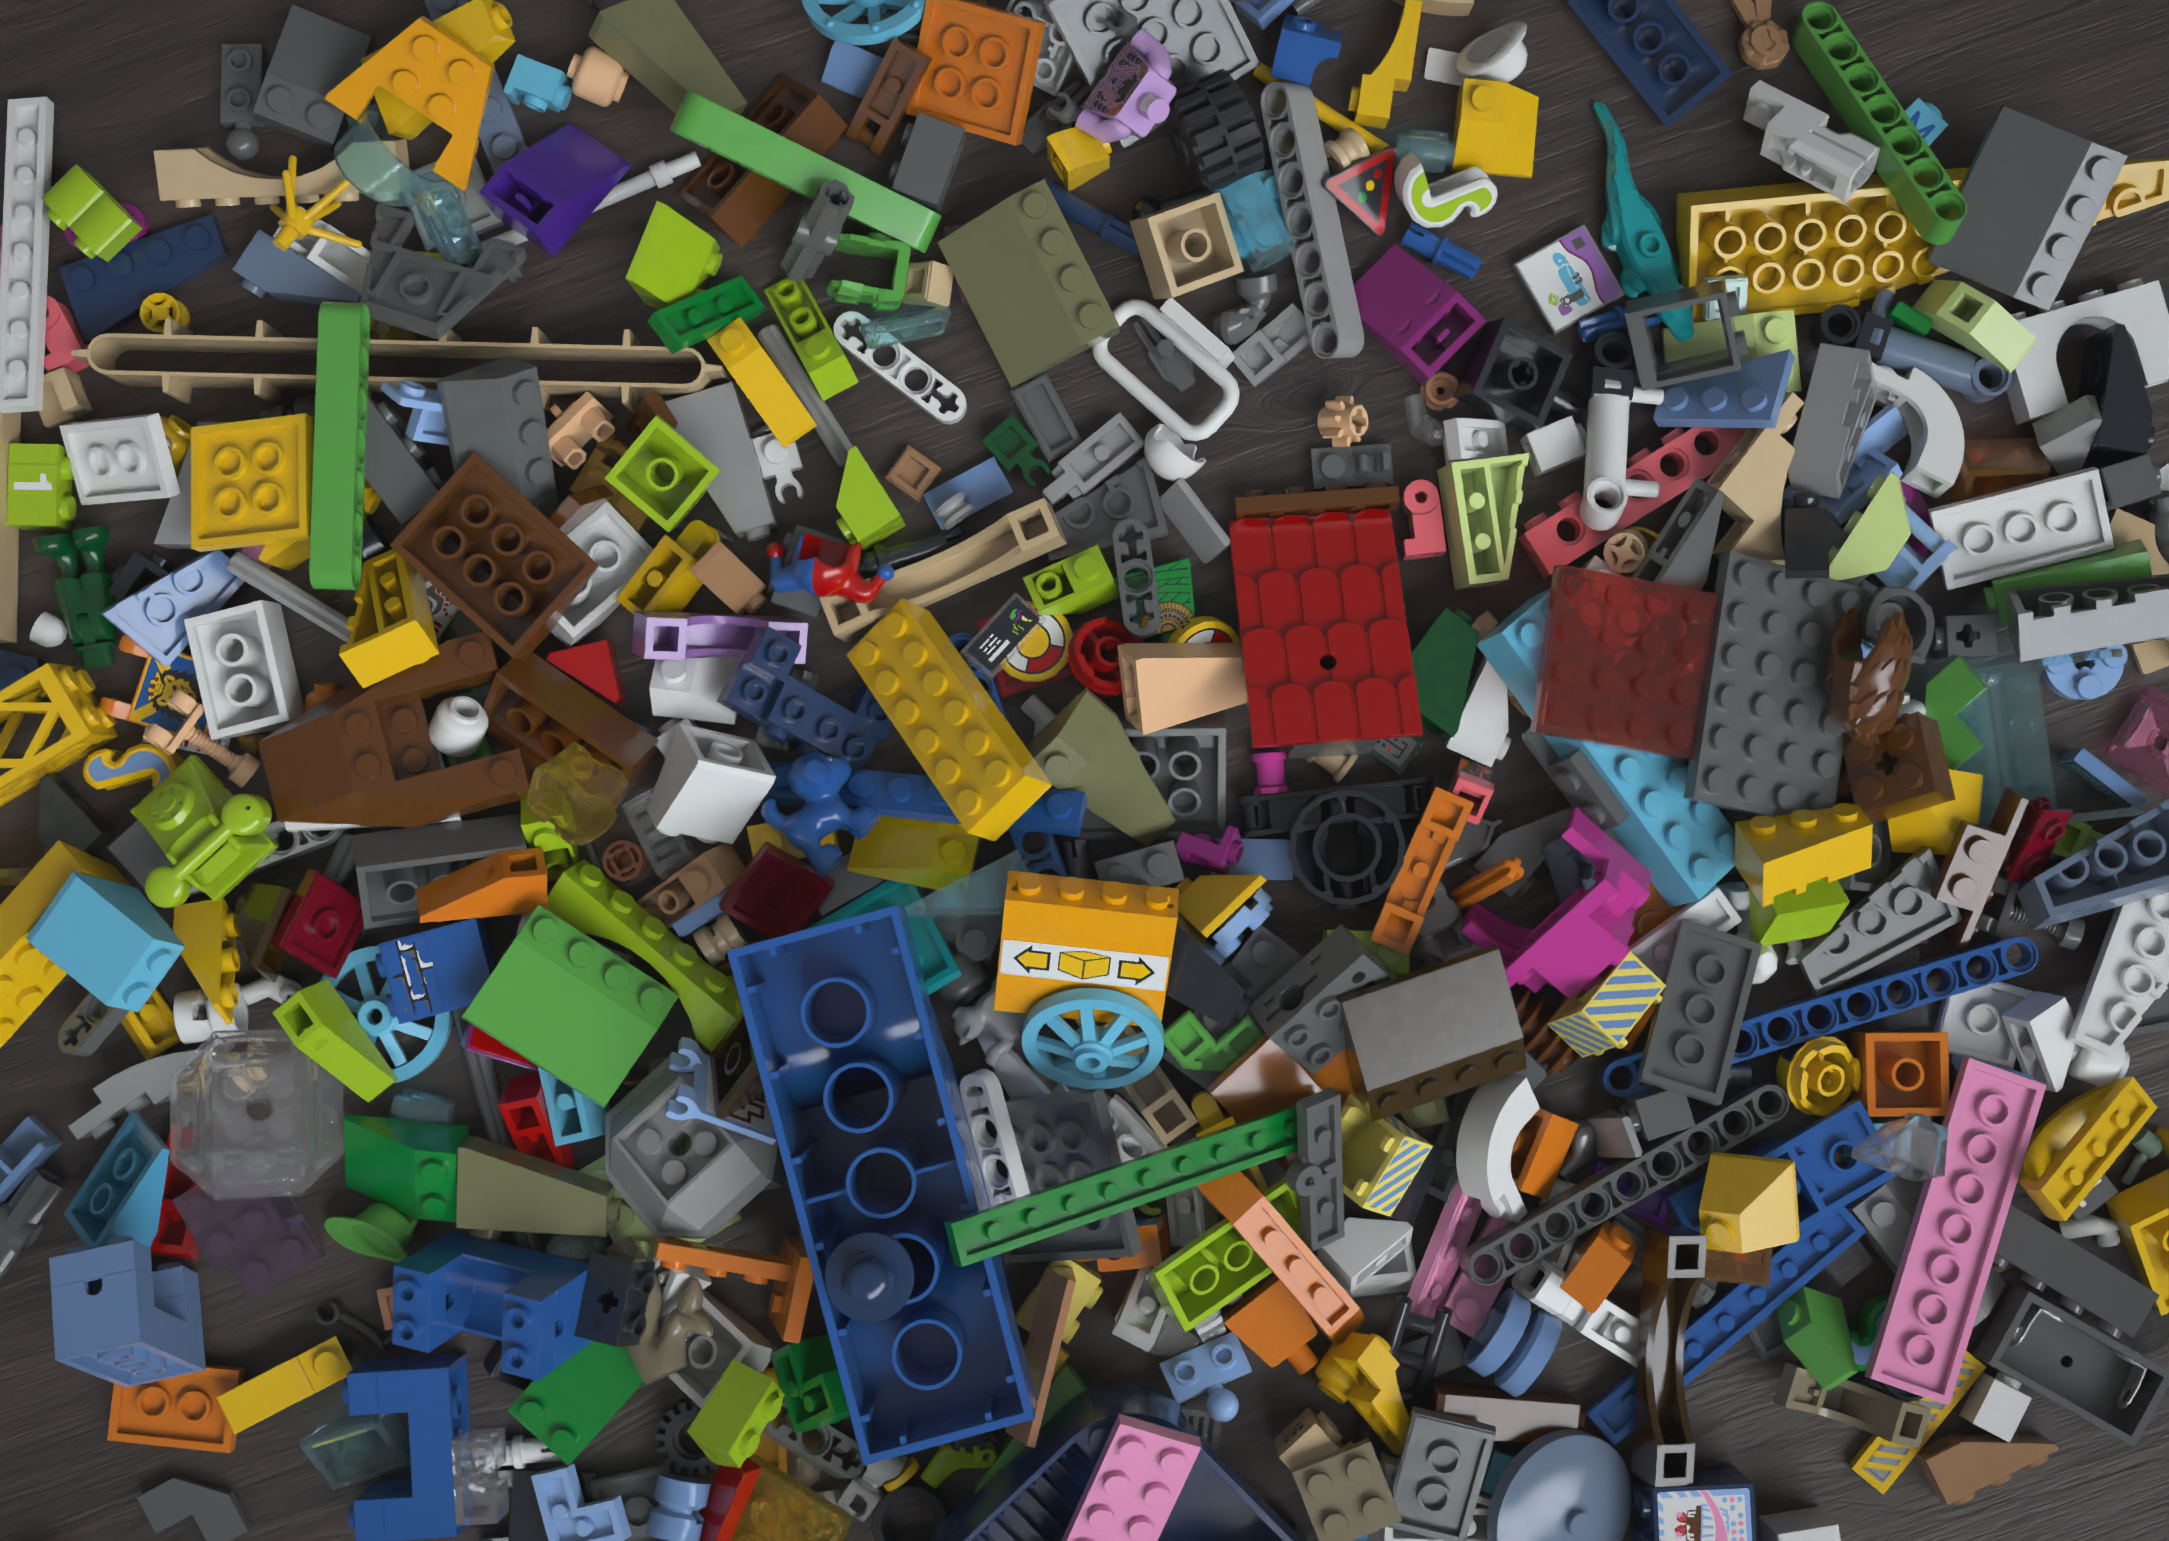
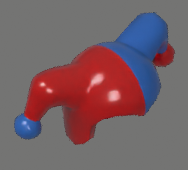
[766,532,895,604]

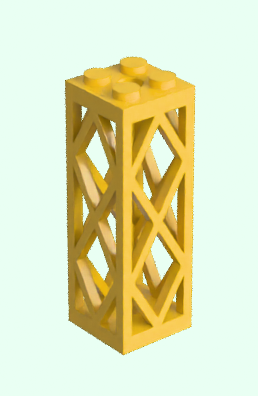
[0,663,119,807]

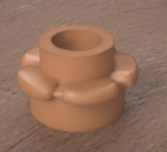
[1420,371,1459,411]

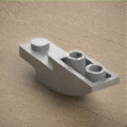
[68,1047,235,1140]

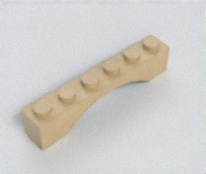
[154,139,412,208]
[819,498,1067,642]

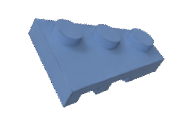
[1653,349,1795,429]
[99,550,244,668]

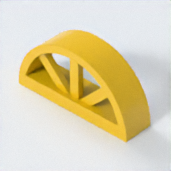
[2018,1076,2158,1222]

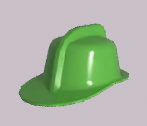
[324,1202,418,1263]

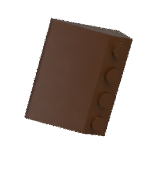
[390,452,599,661]

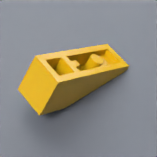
[707,317,817,449]

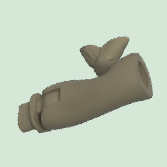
[604,1236,713,1384]

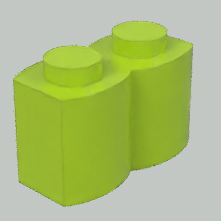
[41,164,143,262]

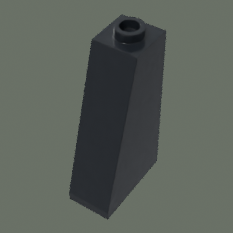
[1131,878,1253,1027]

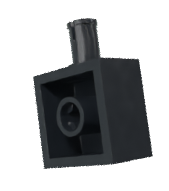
[1453,318,1587,432]

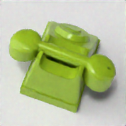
[130,755,280,908]

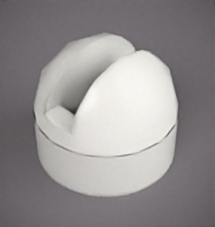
[30,612,67,647]

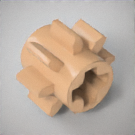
[1317,396,1368,447]

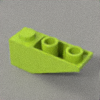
[764,277,859,401]
[273,979,398,1102]

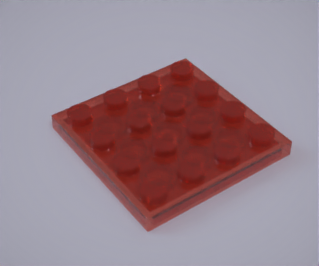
[1530,564,1718,760]

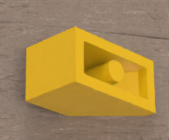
[1046,127,1112,191]

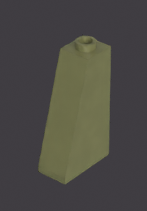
[588,0,747,115]
[456,1136,621,1237]

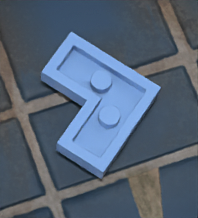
[531,1463,632,1541]

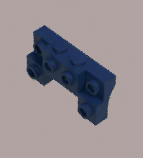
[717,626,893,770]

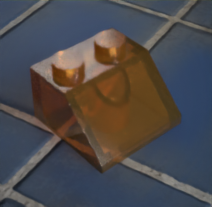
[1948,438,2051,504]

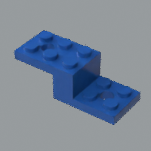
[1663,1099,1900,1233]

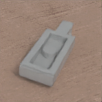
[1042,412,1145,507]

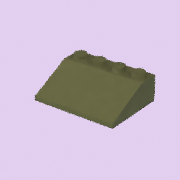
[937,179,1120,388]

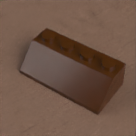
[676,73,848,248]
[483,652,659,818]

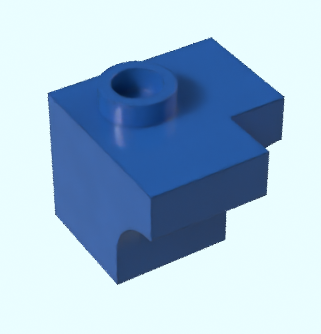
[1271,14,1343,86]

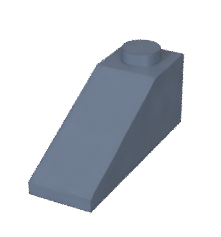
[232,229,362,305]

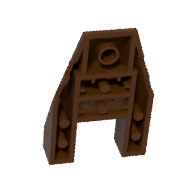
[258,631,535,829]

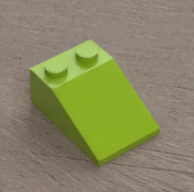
[625,201,723,310]

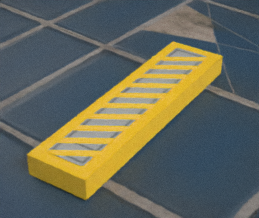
[1848,1351,1986,1495]

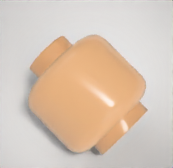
[566,46,630,107]

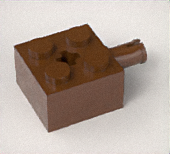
[1836,712,1956,823]

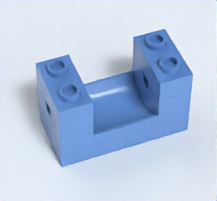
[49,1237,206,1388]

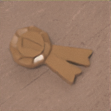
[1728,0,1790,70]

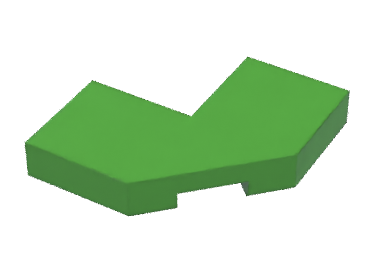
[1925,657,1989,770]
[1164,1009,1264,1072]

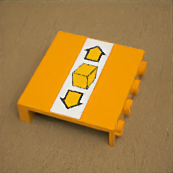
[994,870,1179,1026]

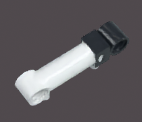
[1580,331,1664,531]

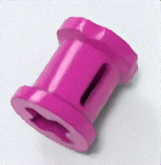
[1251,752,1290,795]

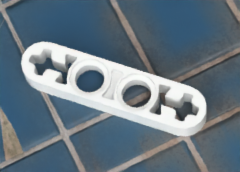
[834,311,967,424]
[959,1068,1030,1206]

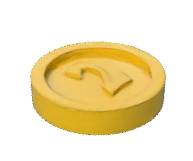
[882,1457,919,1492]

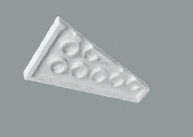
[2067,893,2169,1057]

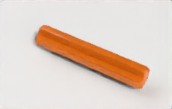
[1450,857,1525,909]

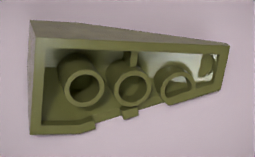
[1029,688,1176,847]

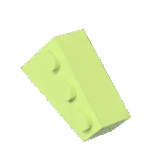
[1437,453,1530,590]

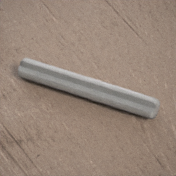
[758,324,853,468]
[226,552,350,643]

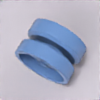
[1463,1288,1562,1397]

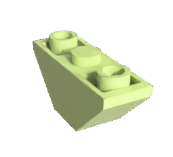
[1912,280,2037,374]
[1829,471,1912,581]

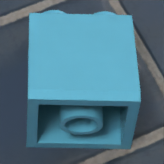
[26,871,186,1012]

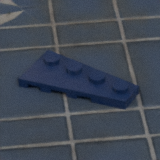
[59,214,230,345]

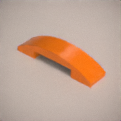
[1370,786,1474,956]

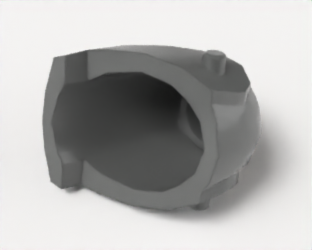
[1861,585,1935,664]

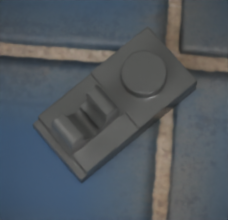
[1309,444,1394,491]

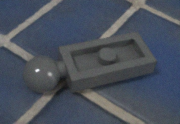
[220,44,267,161]

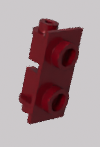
[2001,795,2073,881]

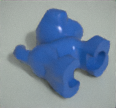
[760,750,880,877]

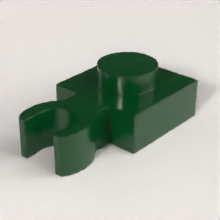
[982,414,1050,488]

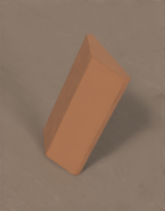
[1005,1266,1076,1448]

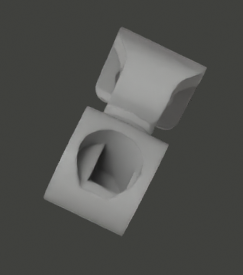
[835,1455,908,1522]

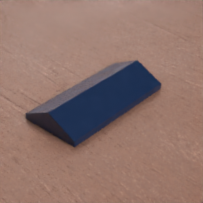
[1567,0,1733,128]

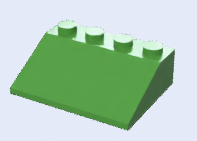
[461,904,679,1108]

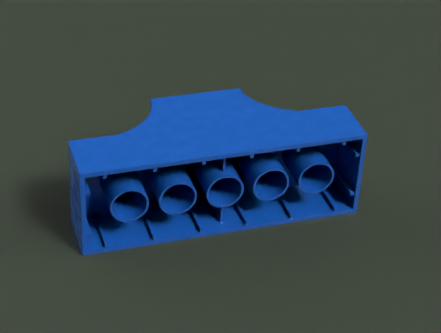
[727,903,1037,1466]

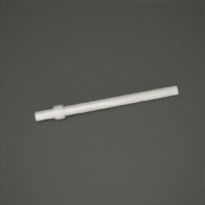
[472,151,702,259]

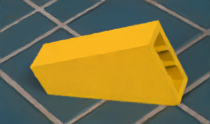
[360,0,515,140]

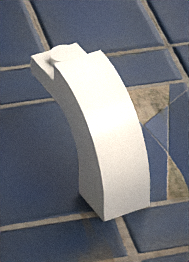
[1872,362,1965,499]
[1456,1074,1540,1223]

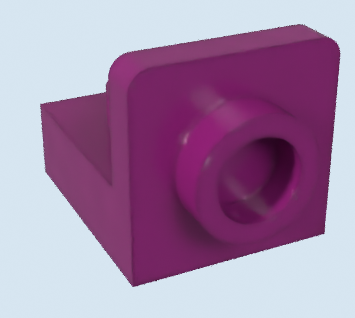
[1176,825,1244,875]

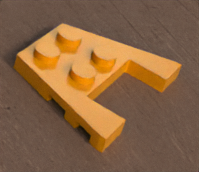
[324,16,495,191]

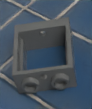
[1625,279,1748,391]

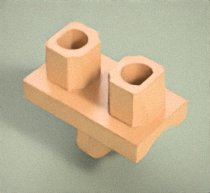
[547,391,615,470]

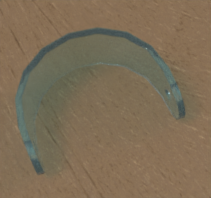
[334,110,437,206]

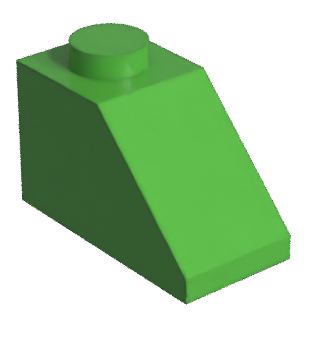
[1777,1286,1858,1390]

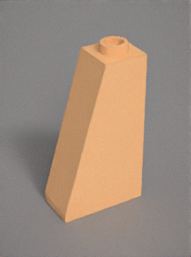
[1117,643,1247,735]

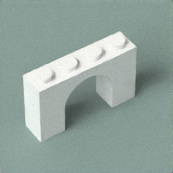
[2006,278,2169,425]

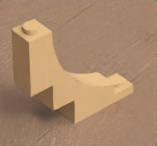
[1706,392,1804,566]

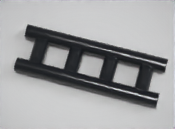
[1354,1295,1453,1457]

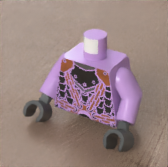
[1048,7,1177,143]

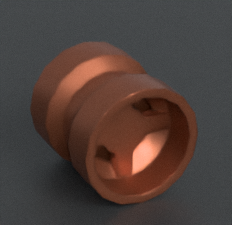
[602,840,650,881]

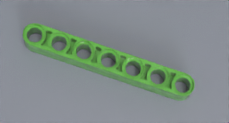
[1792,1,1968,245]
[670,91,942,254]
[309,302,370,590]

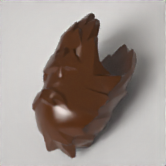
[1824,608,1913,747]

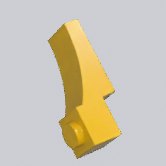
[1348,0,1422,129]
[1332,1332,1410,1455]
[215,1336,353,1435]

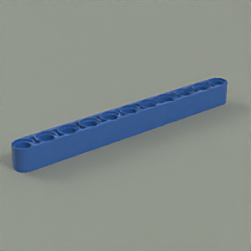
[1597,936,2039,1097]

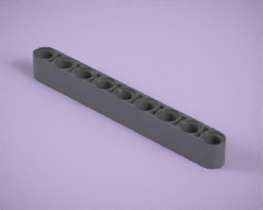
[1460,1082,1789,1286]

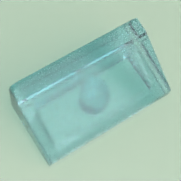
[860,307,951,349]

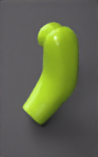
[920,1440,997,1489]

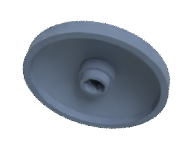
[1487,1429,1632,1541]

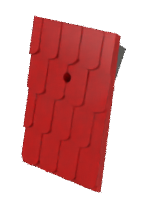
[1227,509,1423,760]

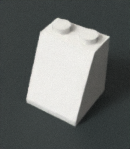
[647,723,776,844]

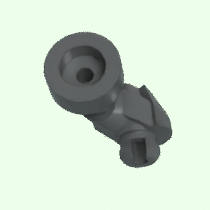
[1212,271,1278,345]

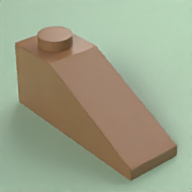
[690,541,768,615]

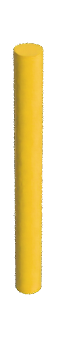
[1252,62,1390,154]

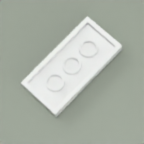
[1928,466,2115,590]

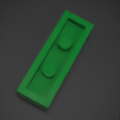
[647,275,766,354]

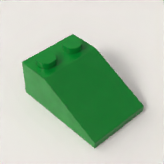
[343,1114,469,1223]
[507,1341,644,1466]

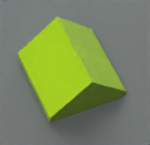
[1749,878,1850,947]

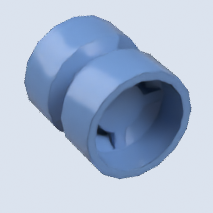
[646,1473,711,1541]

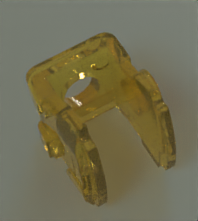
[525,742,628,845]

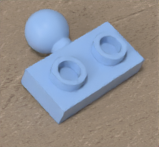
[1159,1332,1252,1422]

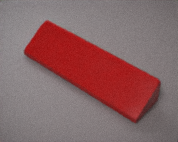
[700,1457,762,1541]

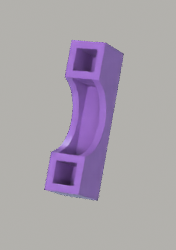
[632,611,808,664]

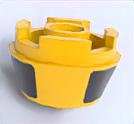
[1776,1036,1862,1116]

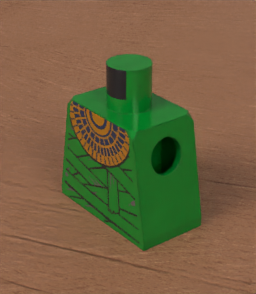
[1114,558,1195,643]

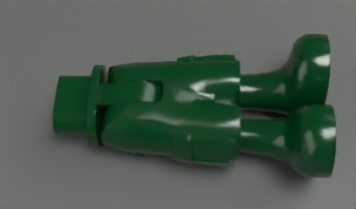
[32,526,118,670]

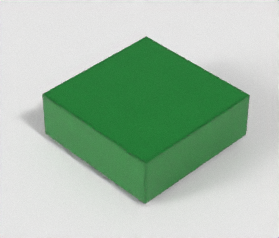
[1886,301,1934,336]

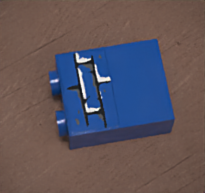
[375,918,496,1024]

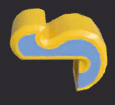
[83,743,184,790]

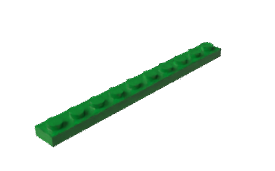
[944,1104,1298,1267]

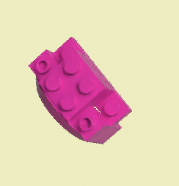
[1461,807,1652,999]

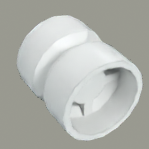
[173,983,249,1044]

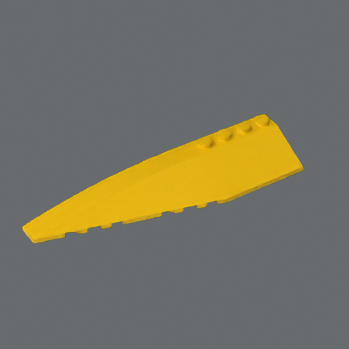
[1676,158,2169,324]

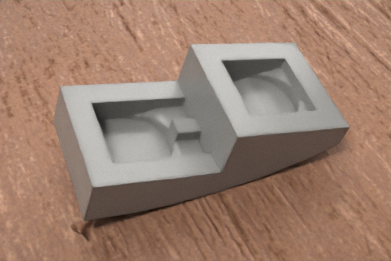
[1232,303,1310,387]

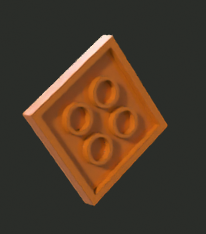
[906,0,1046,146]

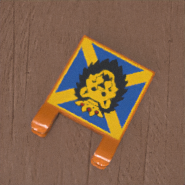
[99,635,210,741]

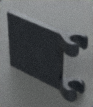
[479,1467,597,1541]

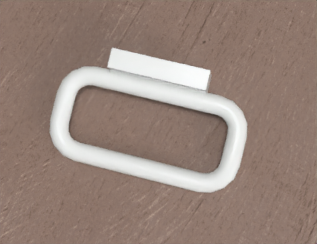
[1091,298,1240,441]

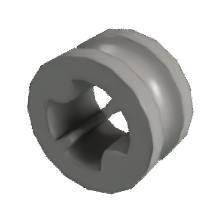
[934,492,975,530]

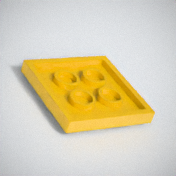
[191,413,314,552]

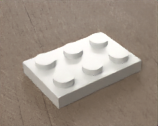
[59,413,181,505]

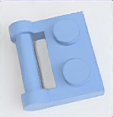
[1874,497,1958,591]

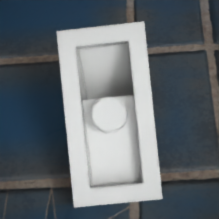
[1442,418,1509,465]
[1111,1268,1166,1353]

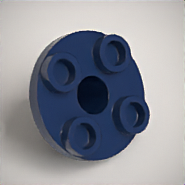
[825,1231,915,1322]

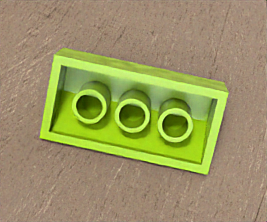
[1148,1177,1301,1333]

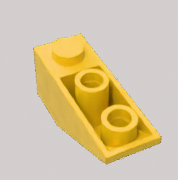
[173,898,241,1025]

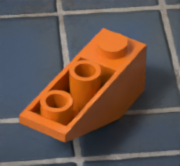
[416,848,547,923]

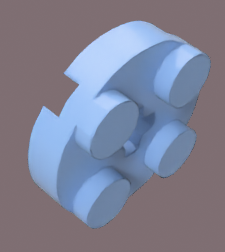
[2040,645,2128,700]
[1206,887,1273,958]

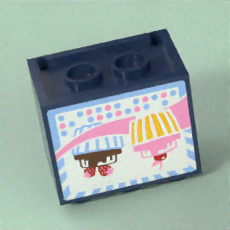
[1631,1465,1756,1541]

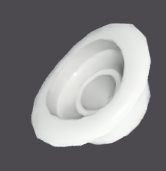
[1456,21,1528,83]

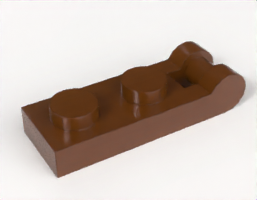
[845,37,933,159]

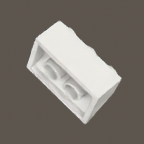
[184,600,304,740]

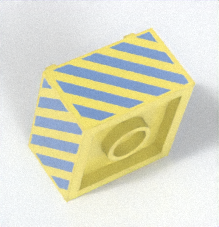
[1547,951,1666,1058]
[1341,1094,1433,1217]

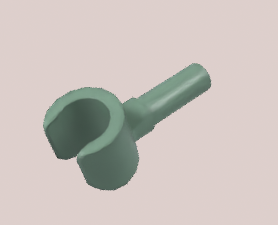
[2121,1127,2162,1186]

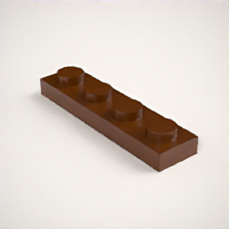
[1233,481,1400,520]

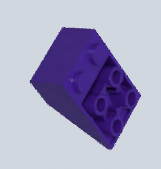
[478,123,632,257]

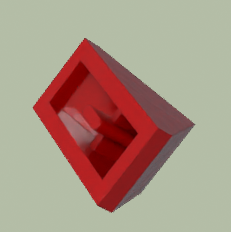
[546,640,626,705]

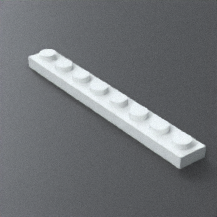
[0,97,54,413]

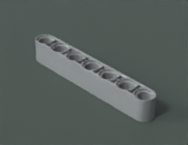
[1260,82,1364,359]

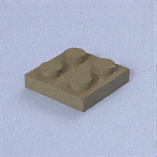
[1291,1438,1402,1541]

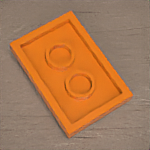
[107,1364,244,1453]

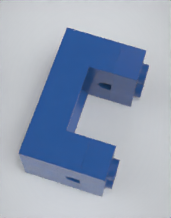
[392,1231,592,1381]
[342,1352,475,1541]

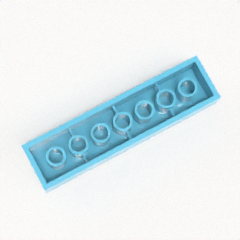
[1477,586,1735,908]

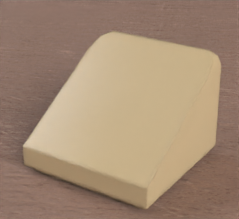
[901,261,954,307]

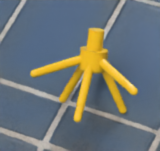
[270,155,362,252]

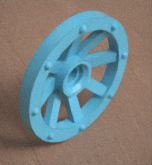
[801,0,926,45]
[320,946,453,1083]
[1022,988,1164,1089]

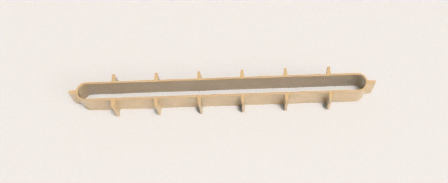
[71,318,730,414]

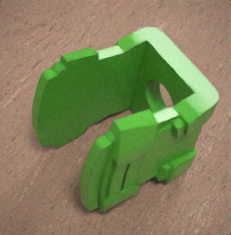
[826,233,911,312]

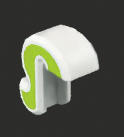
[1394,151,1498,228]

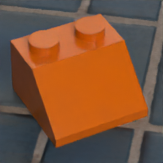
[1511,1107,1579,1200]

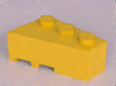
[339,549,439,688]
[1734,803,1873,908]

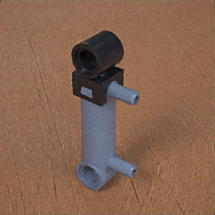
[1809,289,2012,404]

